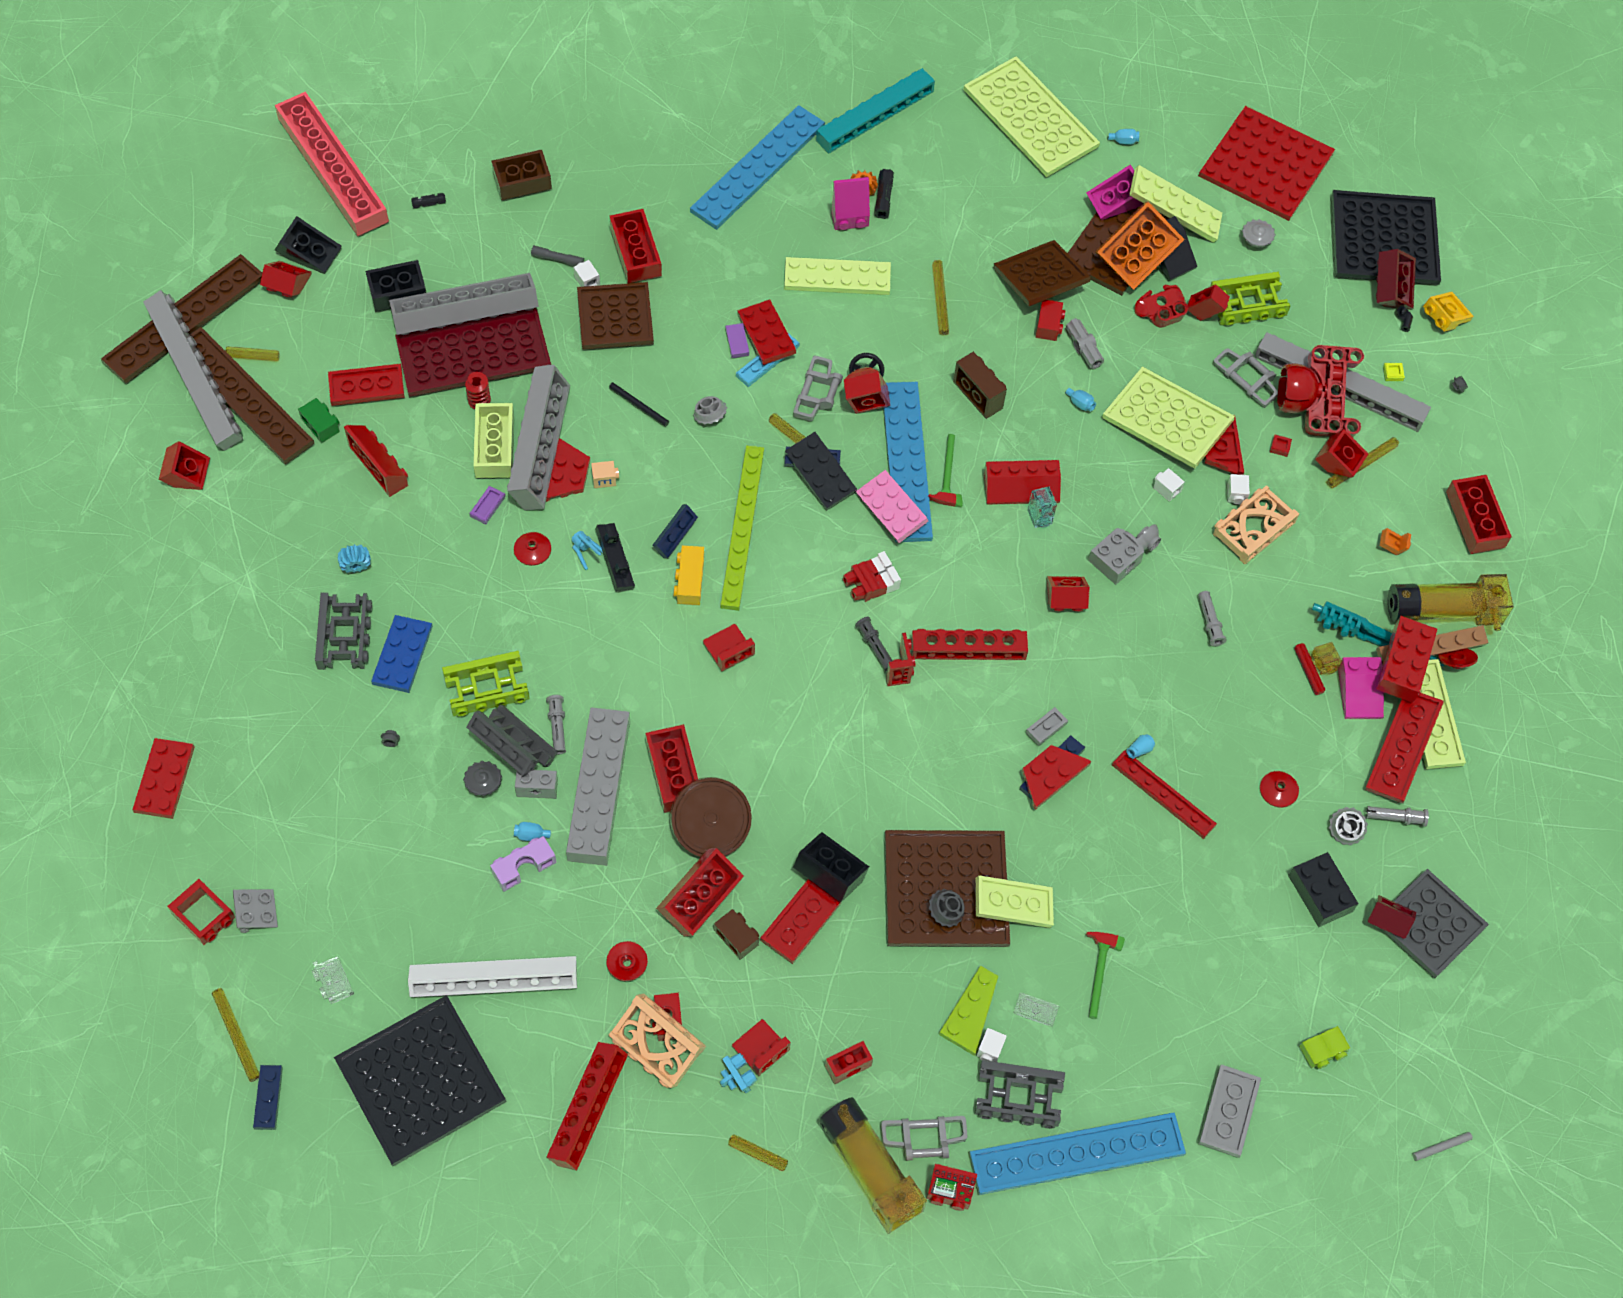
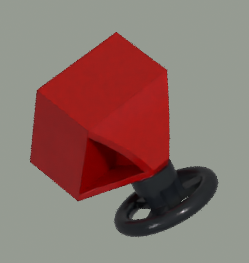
[844,352,891,414]

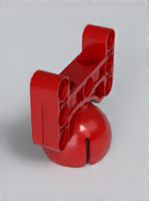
[1277,345,1364,437]

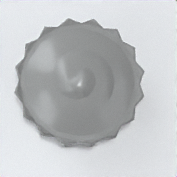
[1242,219,1276,248]
[693,396,727,425]
[1329,807,1368,846]

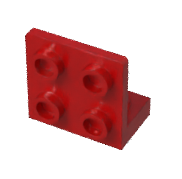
[703,624,755,671]
[886,633,916,686]
[732,1019,791,1076]

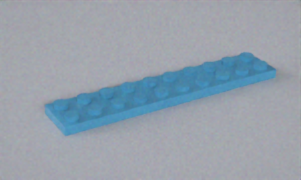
[690,105,825,230]
[883,382,933,542]
[969,1112,1186,1195]

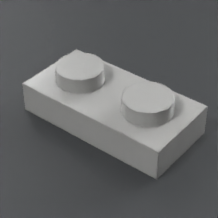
[1026,707,1068,746]

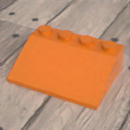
[1095,201,1185,290]

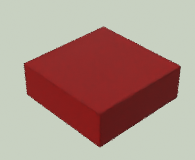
[1270,434,1292,457]

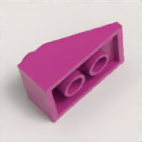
[1086,164,1144,220]
[831,177,870,230]
[1338,657,1384,719]

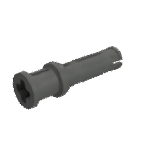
[855,617,892,671]

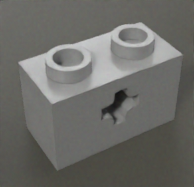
[515,770,558,799]

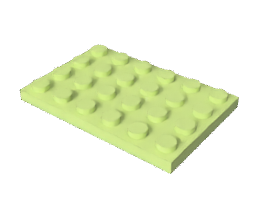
[1103,367,1235,469]

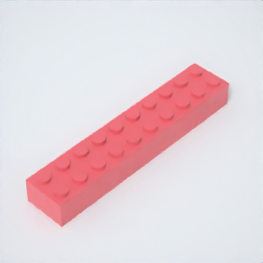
[275,91,389,236]

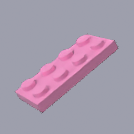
[856,470,928,543]

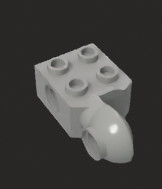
[1089,524,1161,585]

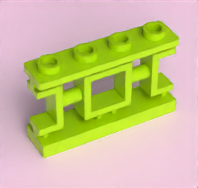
[1210,271,1290,325]
[442,650,530,717]

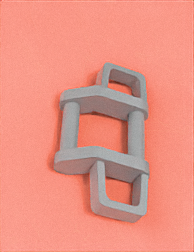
[1214,348,1278,408]
[793,356,843,421]
[881,1116,968,1161]

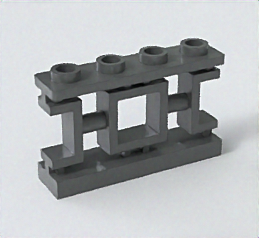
[315,593,372,670]
[466,705,557,776]
[975,1060,1065,1129]

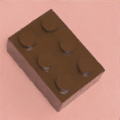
[491,149,552,200]
[953,351,1007,419]

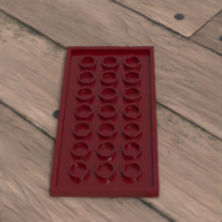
[395,307,551,397]

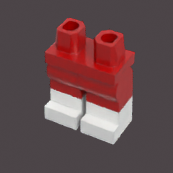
[843,551,901,602]

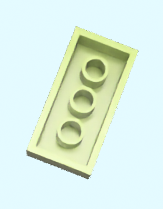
[473,403,514,478]

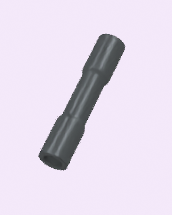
[531,245,584,266]

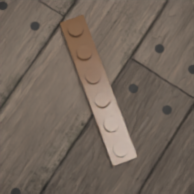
[1376,625,1489,666]

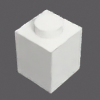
[573,260,600,287]
[1153,468,1185,502]
[1227,474,1250,504]
[977,1028,1007,1062]

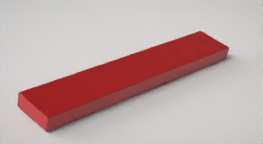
[1112,750,1217,839]

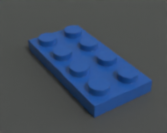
[371,615,433,693]

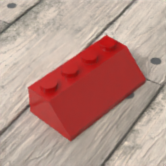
[344,425,408,497]
[984,460,1061,505]

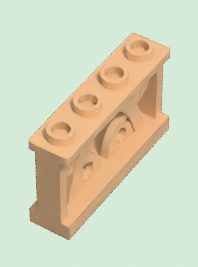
[1213,485,1299,564]
[609,994,706,1088]

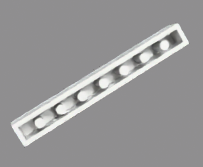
[408,956,577,997]

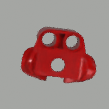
[1135,285,1188,328]

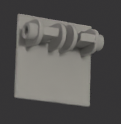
[233,889,278,933]

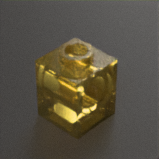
[1311,642,1342,675]

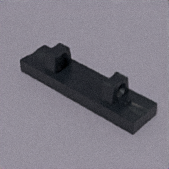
[595,523,635,592]

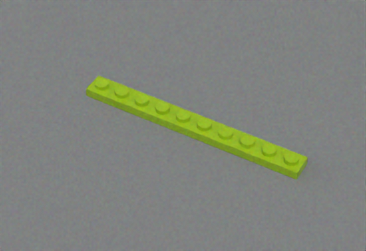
[721,445,764,611]

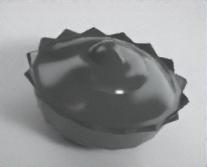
[463,761,502,796]
[929,889,965,927]

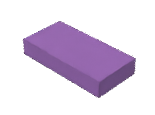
[725,323,749,358]
[469,486,506,525]

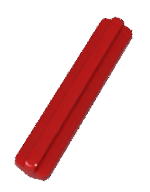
[1295,643,1325,695]

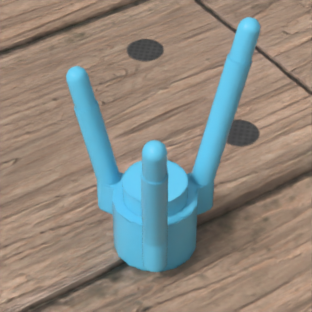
[571,531,603,570]

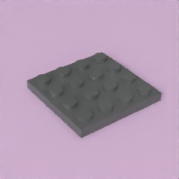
[1382,869,1489,978]

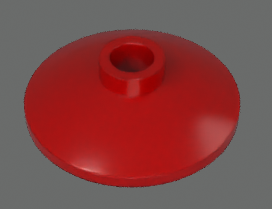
[514,532,551,566]
[1439,649,1478,669]
[1260,771,1299,808]
[606,941,648,981]

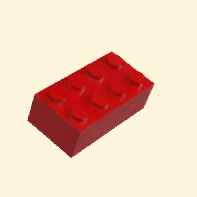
[609,209,662,283]
[1446,475,1512,554]
[1376,616,1438,703]
[645,724,698,813]
[656,848,744,936]

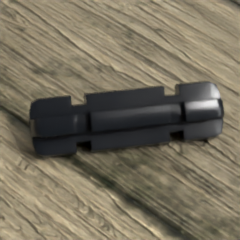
[411,193,446,208]

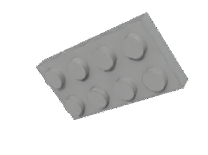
[1199,1064,1261,1158]

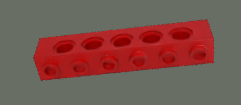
[911,629,1028,660]
[547,1042,628,1171]

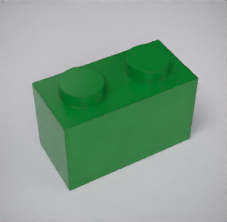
[298,398,340,443]

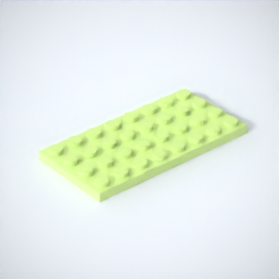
[963,56,1100,177]

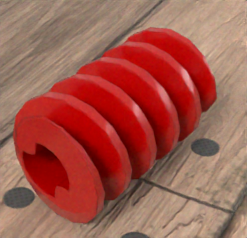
[465,372,491,409]

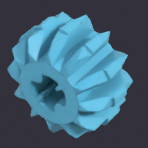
[337,544,371,573]

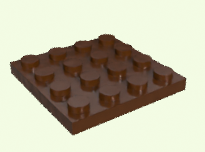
[994,240,1090,306]
[577,282,654,350]

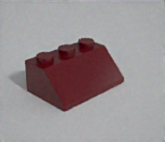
[1376,249,1416,309]

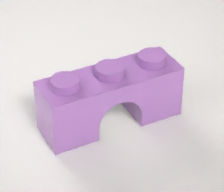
[490,836,557,892]

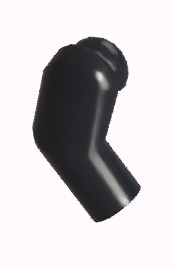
[1397,306,1413,332]

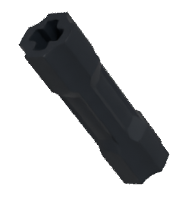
[875,169,894,219]

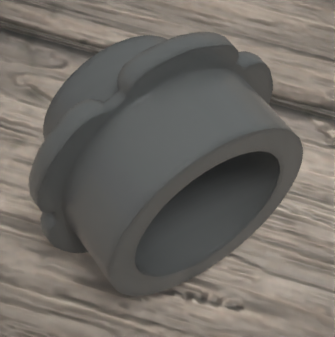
[1452,376,1468,392]
[381,730,400,747]

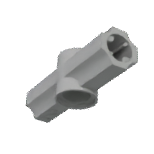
[1066,318,1104,369]

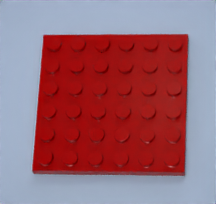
[1198,106,1335,221]

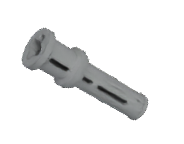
[1198,591,1227,646]
[546,695,566,755]
[1366,806,1429,827]

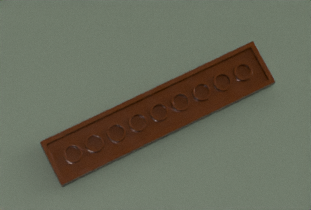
[101,254,262,384]
[190,327,315,464]

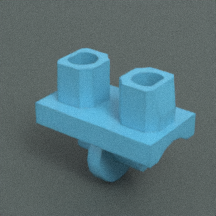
[720,1053,758,1093]

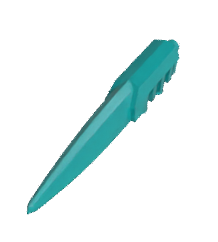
[1311,601,1444,666]

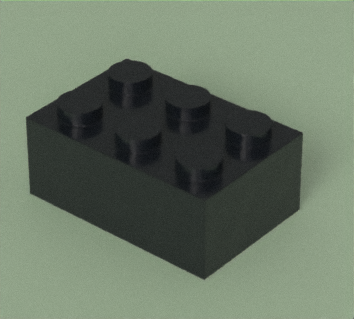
[365,260,427,312]
[793,832,870,902]
[1288,852,1359,927]

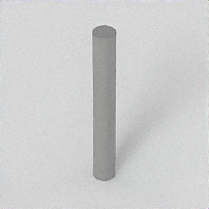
[1412,1132,1473,1161]

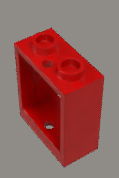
[167,879,235,945]

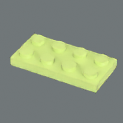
[975,876,1054,928]

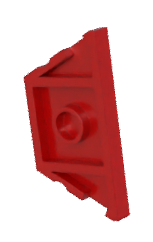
[1204,415,1244,475]
[546,438,590,502]
[1022,745,1091,810]

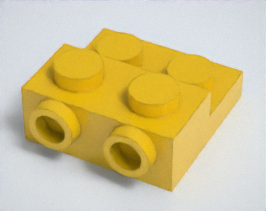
[1423,292,1474,332]

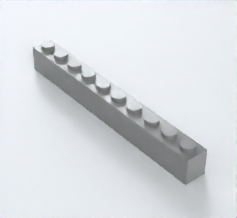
[143,290,243,451]
[1254,332,1431,432]

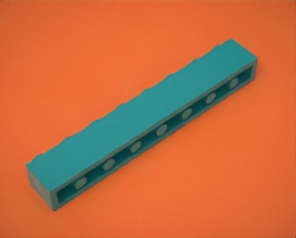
[816,68,935,154]

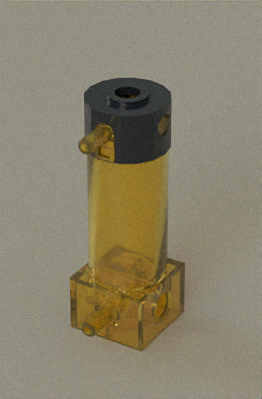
[1388,574,1514,631]
[819,1097,927,1234]

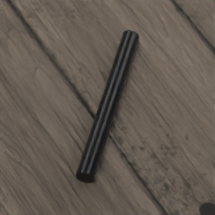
[609,382,669,427]

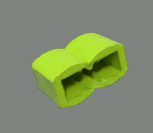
[1299,1026,1350,1069]

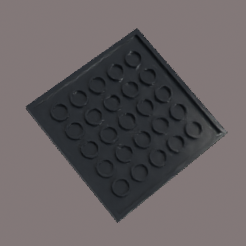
[1332,190,1441,285]
[334,995,507,1167]

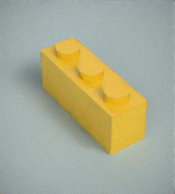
[674,545,704,605]

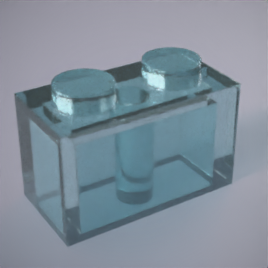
[1028,487,1057,528]

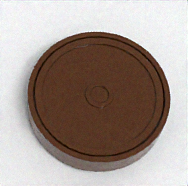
[670,777,752,857]

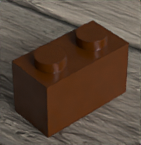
[714,909,759,960]

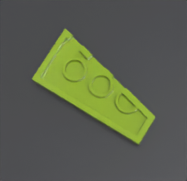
[939,966,998,1056]

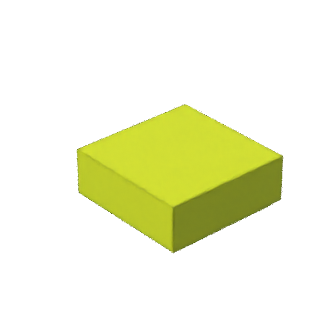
[1383,363,1405,381]

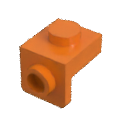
[1380,528,1411,555]

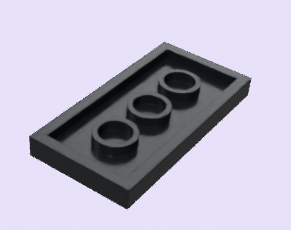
[785,432,857,511]

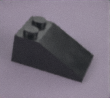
[275,216,342,274]
[1159,216,1198,281]

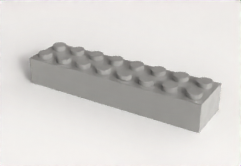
[389,273,539,335]
[507,365,570,511]
[566,707,630,866]

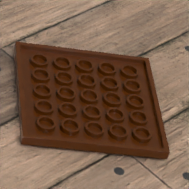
[885,830,1010,947]

